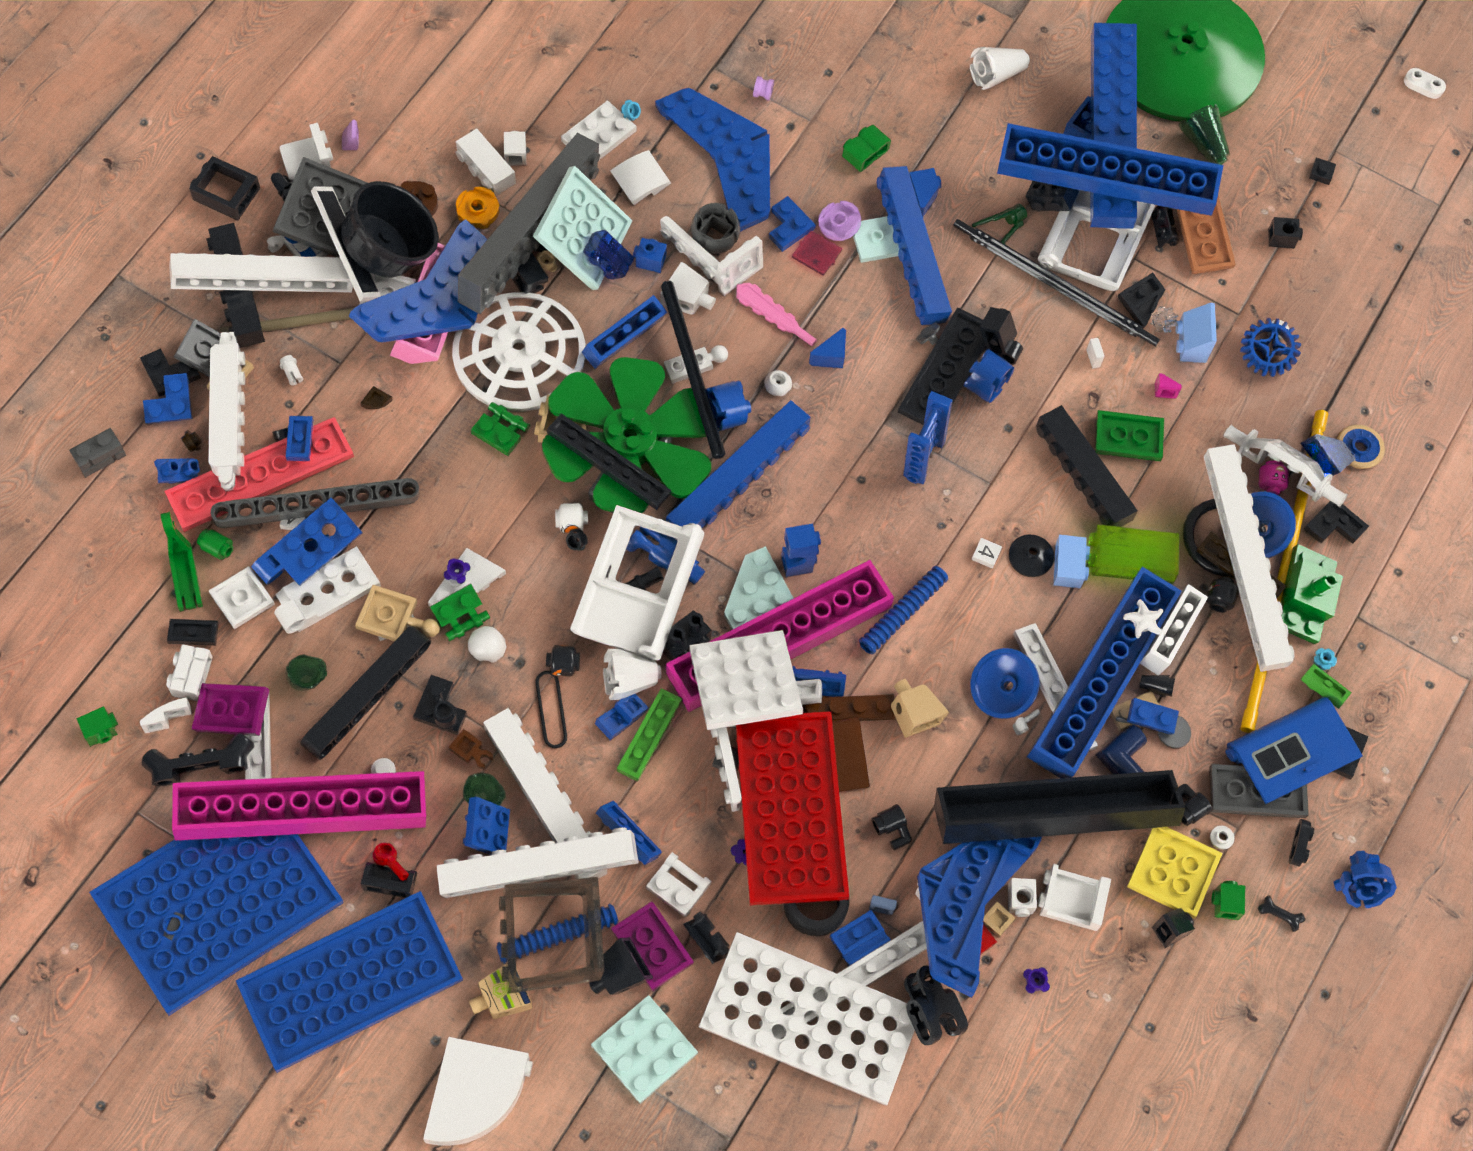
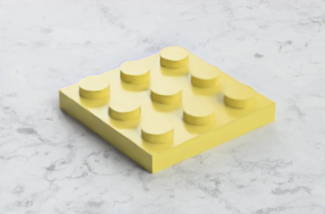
[1127,827,1223,919]

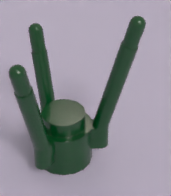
[972,203,1027,243]

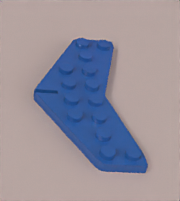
[655,88,770,232]
[349,219,487,342]
[917,837,1042,998]

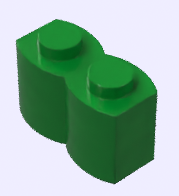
[842,124,891,172]

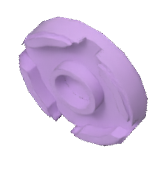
[818,201,861,241]

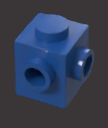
[633,238,667,273]

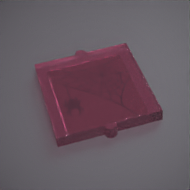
[791,231,842,276]

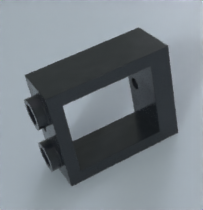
[189,156,261,221]

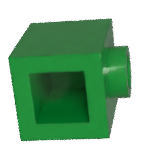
[76,706,119,747]
[1211,881,1246,920]

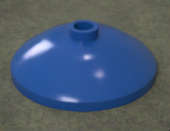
[1251,492,1296,558]
[970,648,1039,719]

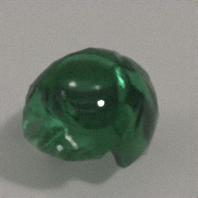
[285,654,327,691]
[463,772,506,805]

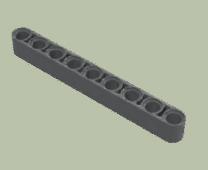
[210,478,419,528]

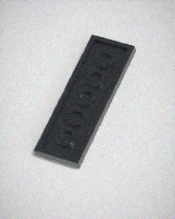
[898,307,986,425]

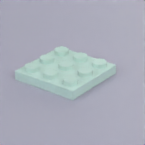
[591,995,698,1104]

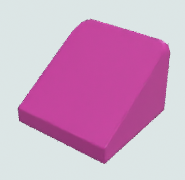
[1155,373,1182,399]

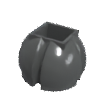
[691,203,740,256]

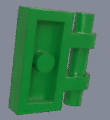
[471,402,530,456]
[429,584,490,641]

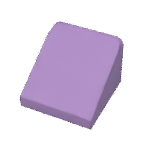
[342,120,359,150]

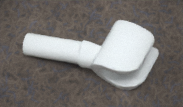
[1012,709,1040,735]

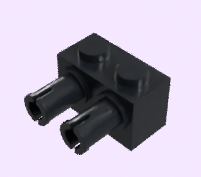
[663,610,712,661]

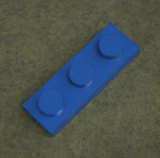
[596,800,662,865]

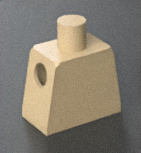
[891,679,949,738]

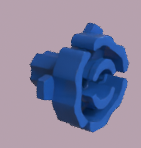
[1333,851,1397,908]

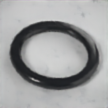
[1182,499,1266,577]

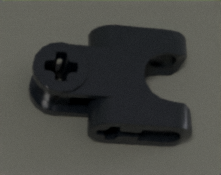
[904,965,968,1046]

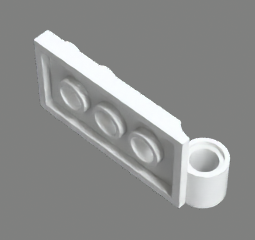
[274,546,381,634]

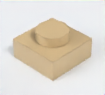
[983,902,1016,938]

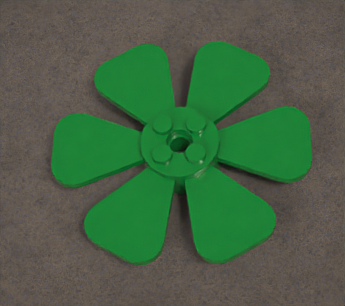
[541,357,716,513]

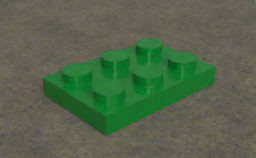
[1094,410,1164,462]

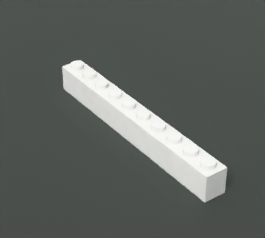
[1204,444,1295,672]

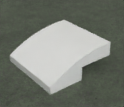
[610,150,671,205]

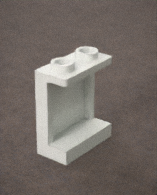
[1038,864,1111,931]

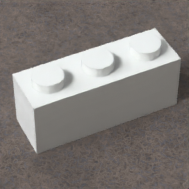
[456,128,516,196]

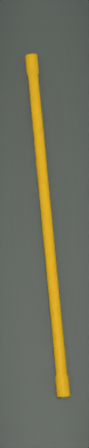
[1240,410,1329,733]

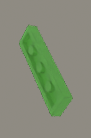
[617,688,682,782]

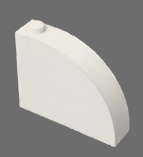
[423,1037,533,1146]

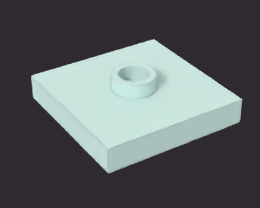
[853,216,899,263]

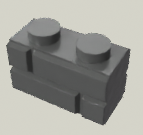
[69,428,126,478]

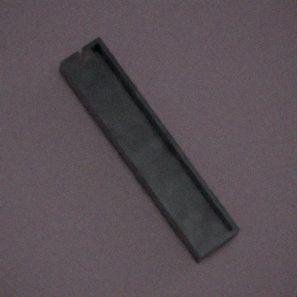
[934,770,1185,844]

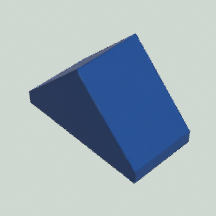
[809,328,846,368]

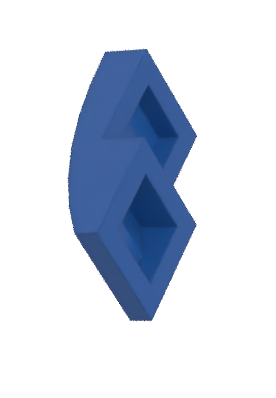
[595,693,649,740]

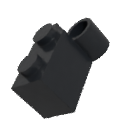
[979,307,1023,365]

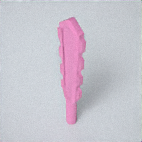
[736,283,817,346]

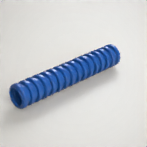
[859,566,948,655]
[496,903,618,964]

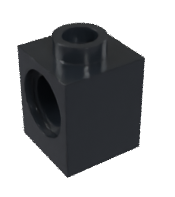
[1268,217,1303,249]

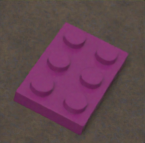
[192,683,270,736]
[611,901,694,992]

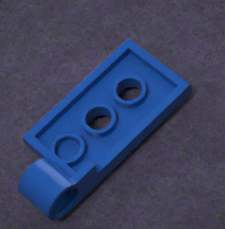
[251,497,363,586]

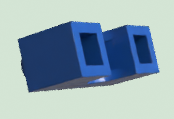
[781,523,821,577]

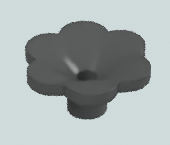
[916,323,940,345]

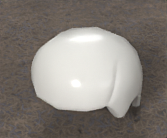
[468,626,506,663]

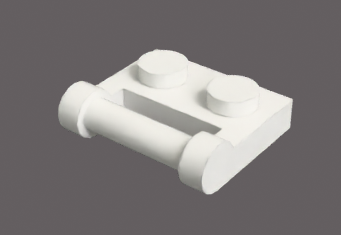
[646,852,712,917]

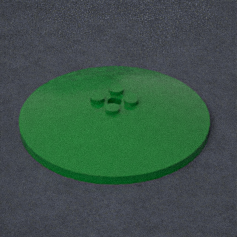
[1106,0,1265,123]

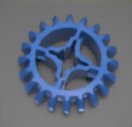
[1240,318,1301,377]

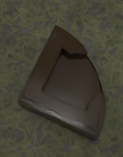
[361,386,393,409]

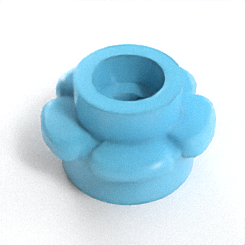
[621,100,641,121]
[1314,648,1337,670]

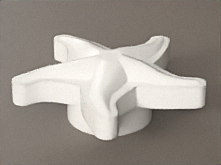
[1123,599,1163,638]

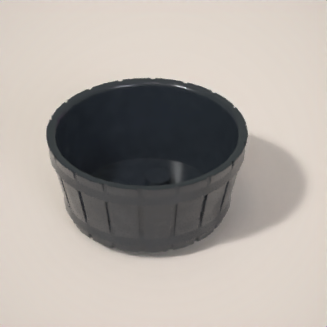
[341,181,439,278]

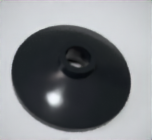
[1009,534,1054,577]

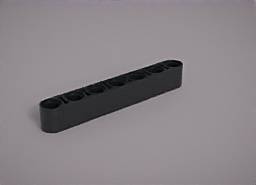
[300,626,431,760]

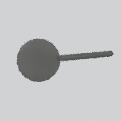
[1116,716,1191,748]

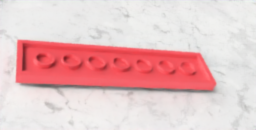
[164,417,354,532]

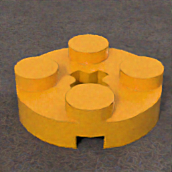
[456,187,500,229]

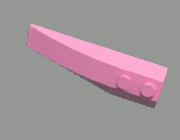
[390,243,448,364]

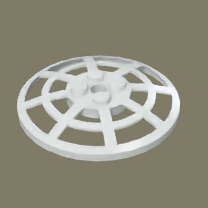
[452,292,586,412]

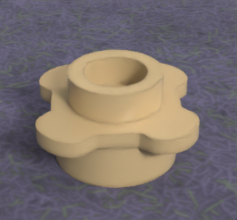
[536,251,557,272]

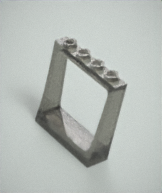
[499,877,604,994]

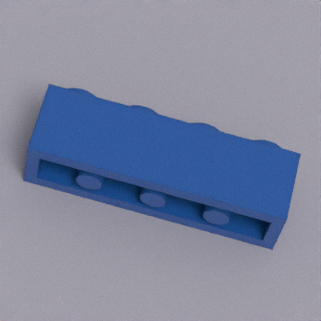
[582,295,667,369]

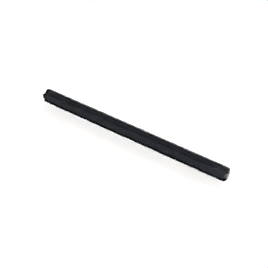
[661,281,726,459]

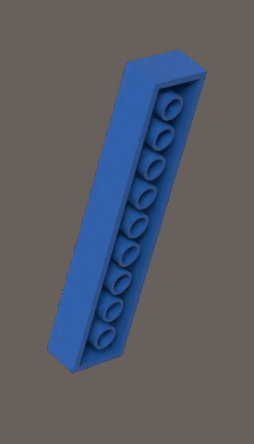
[1090,23,1137,229]
[997,123,1224,216]
[1027,567,1182,778]

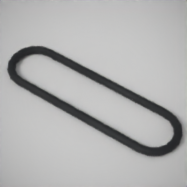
[535,671,567,748]

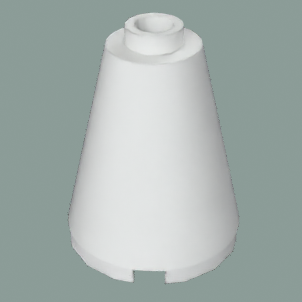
[970,47,1030,90]

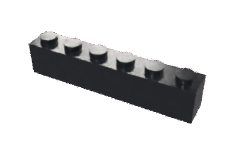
[206,223,265,348]
[1036,405,1138,532]

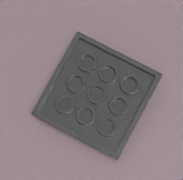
[273,157,368,257]

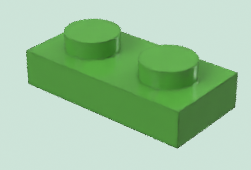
[1301,664,1352,709]

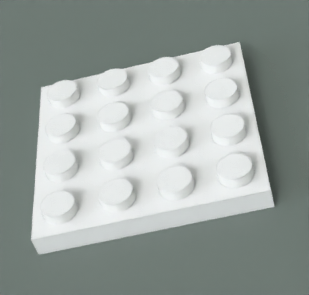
[689,630,803,730]

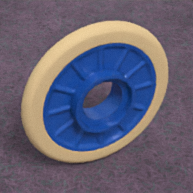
[1336,425,1385,469]

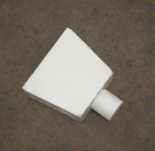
[660,262,716,315]

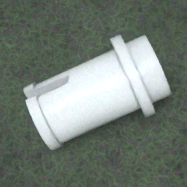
[280,355,303,385]

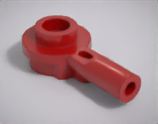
[372,843,409,881]

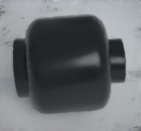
[1206,577,1239,613]

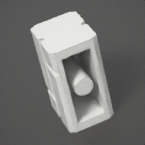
[166,645,213,701]

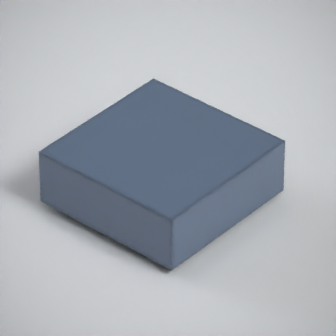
[869,895,897,916]

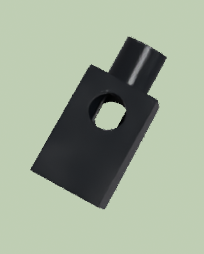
[589,937,653,995]

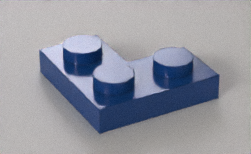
[769,196,816,252]
[143,373,193,424]

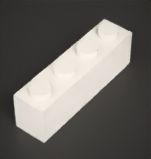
[1140,584,1208,676]

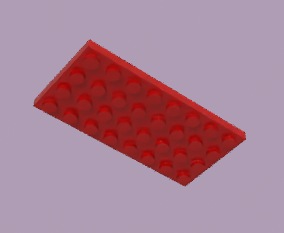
[735,712,849,906]

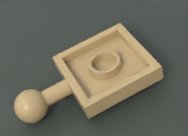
[355,585,440,641]

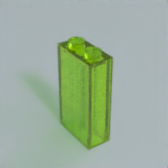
[1088,525,1179,584]

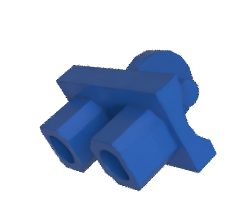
[154,458,200,484]

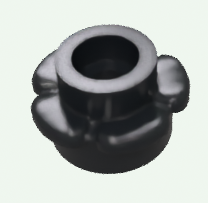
[566,528,588,551]

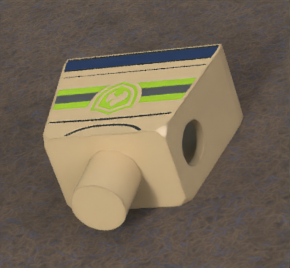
[469,960,533,1019]

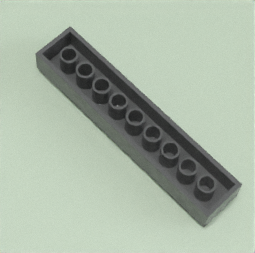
[458,132,600,314]

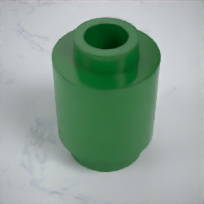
[197,529,233,560]

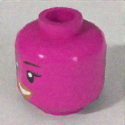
[1258,461,1289,495]

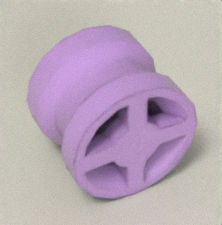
[753,76,774,100]

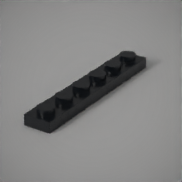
[547,413,671,510]

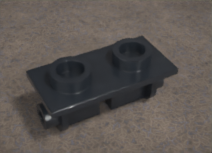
[1151,205,1179,248]
[683,911,730,964]

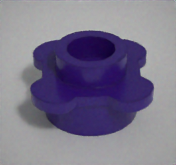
[444,559,470,584]
[1023,967,1050,994]

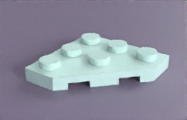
[724,546,794,630]

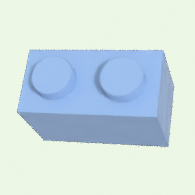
[1053,535,1090,588]

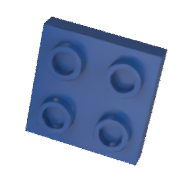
[463,797,510,855]

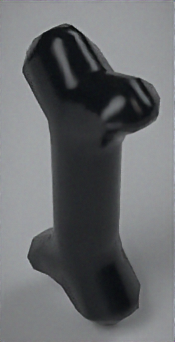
[1258,895,1305,932]

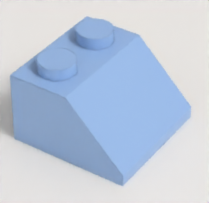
[1175,303,1217,363]

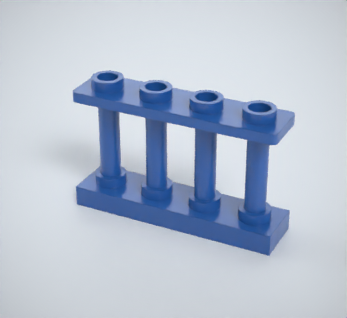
[903,391,952,484]

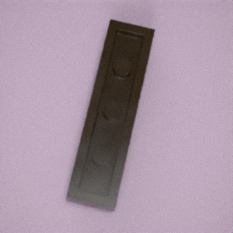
[1196,532,1286,598]

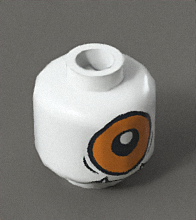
[555,503,588,533]

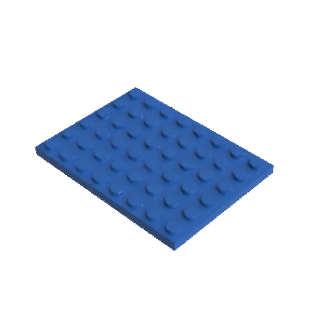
[89,834,344,1016]

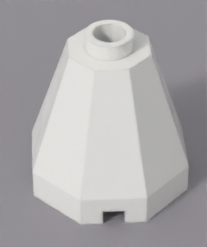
[603,649,662,700]

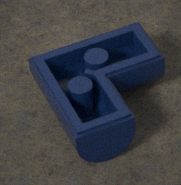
[1096,725,1147,774]

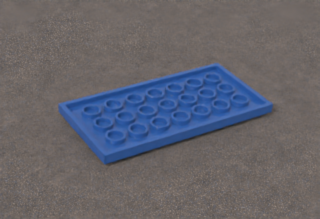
[236,891,463,1073]

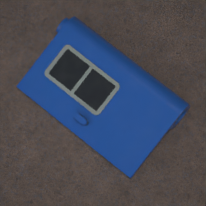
[1225,697,1363,804]

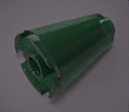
[1179,104,1230,165]

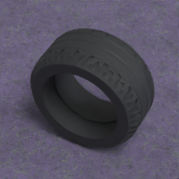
[784,899,850,936]

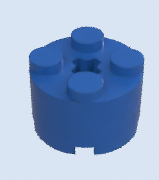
[963,349,1015,403]
[706,381,751,431]

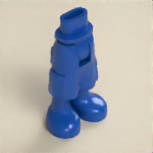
[626,516,706,585]

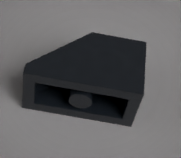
[1152,908,1195,948]

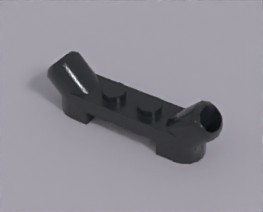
[142,733,255,786]

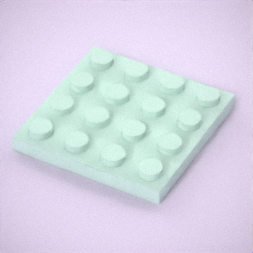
[533,166,633,290]

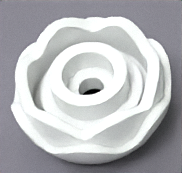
[764,370,792,396]

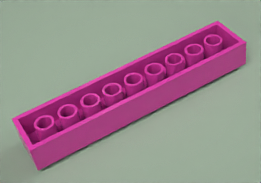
[666,560,894,712]
[172,771,426,840]

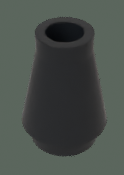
[1139,674,1175,698]

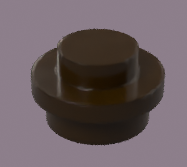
[181,430,202,452]

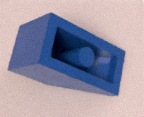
[909,168,941,217]

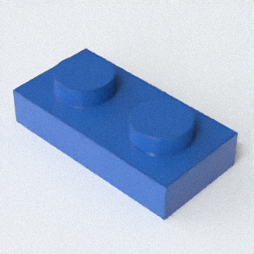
[286,416,314,461]
[1127,698,1179,735]

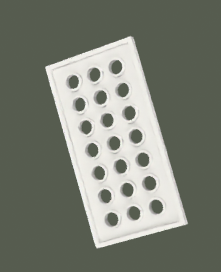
[699,932,915,1106]

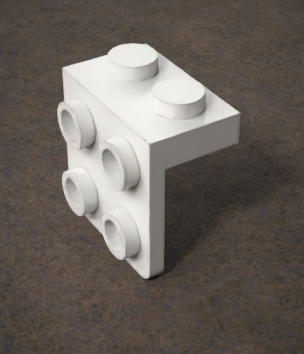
[280,123,333,182]

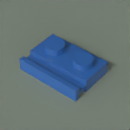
[829,910,891,967]

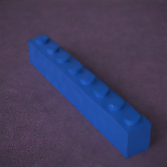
[876,166,952,325]
[666,400,811,530]

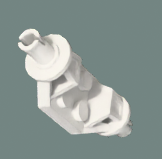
[1223,425,1348,507]

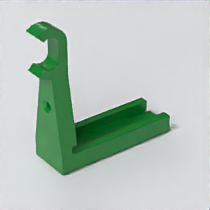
[160,512,203,612]

